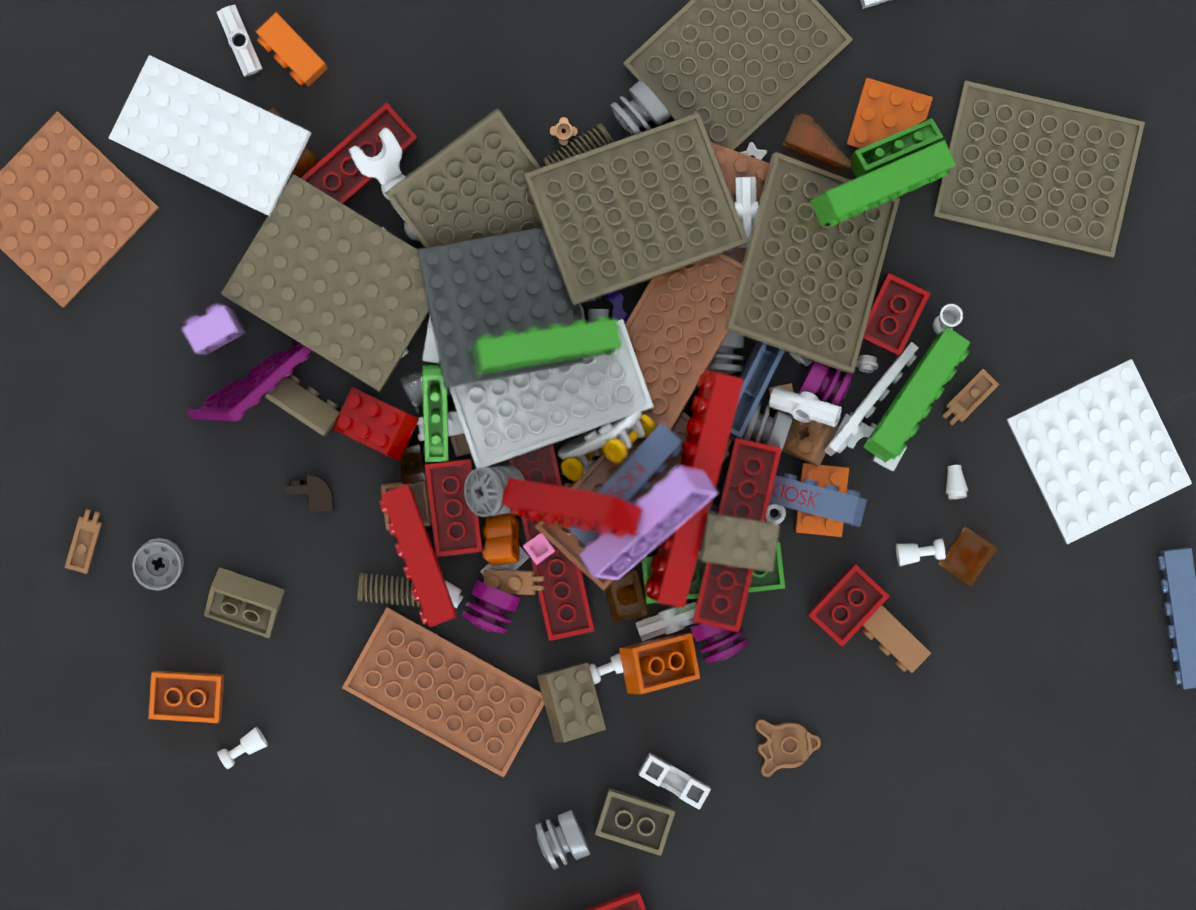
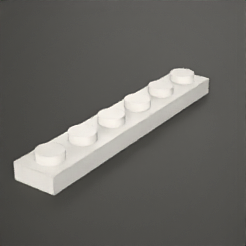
[824,342,919,456]

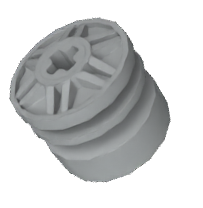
[610,80,671,136]
[707,331,745,374]
[741,402,793,451]
[464,464,525,517]
[132,538,184,591]
[535,809,590,870]

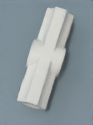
[217,4,263,77]
[734,177,758,248]
[769,387,842,427]
[635,601,697,641]

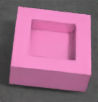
[523,533,555,565]

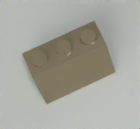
[265,374,340,436]
[204,567,285,638]

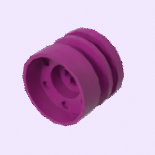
[797,361,853,406]
[461,579,521,634]
[689,623,750,664]

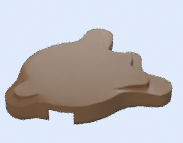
[755,719,821,777]

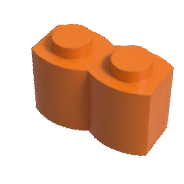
[482,514,520,566]

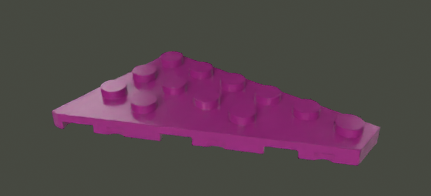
[187,340,313,421]

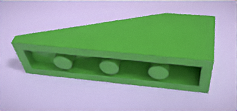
[848,118,943,178]
[423,365,448,462]

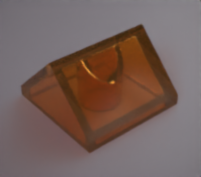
[938,527,998,586]
[605,569,649,622]

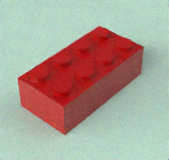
[425,459,483,557]

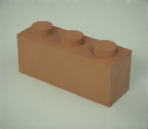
[862,605,931,673]

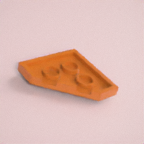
[846,78,933,149]

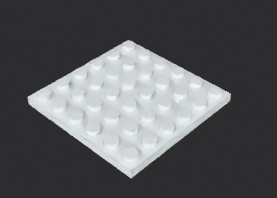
[1006,359,1192,544]

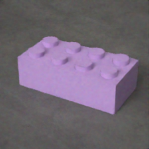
[182,304,246,355]

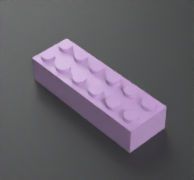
[579,466,718,580]

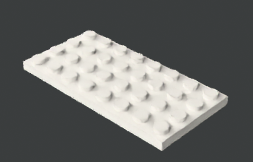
[109,55,311,216]
[449,319,654,468]

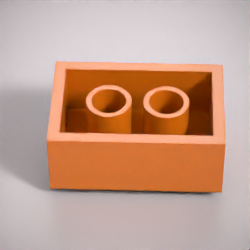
[256,13,328,87]
[794,463,849,537]
[619,633,700,694]
[149,670,224,723]

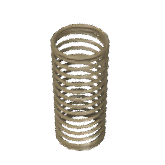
[543,123,614,166]
[357,572,421,607]

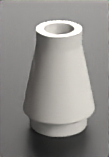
[946,465,969,499]

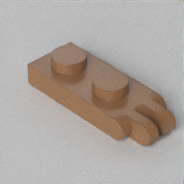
[942,368,999,425]
[64,509,102,574]
[484,569,544,595]

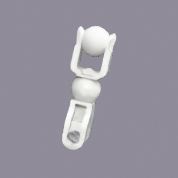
[349,128,420,241]

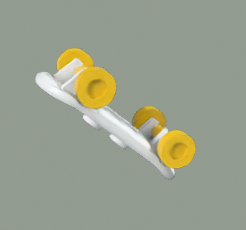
[558,410,656,481]

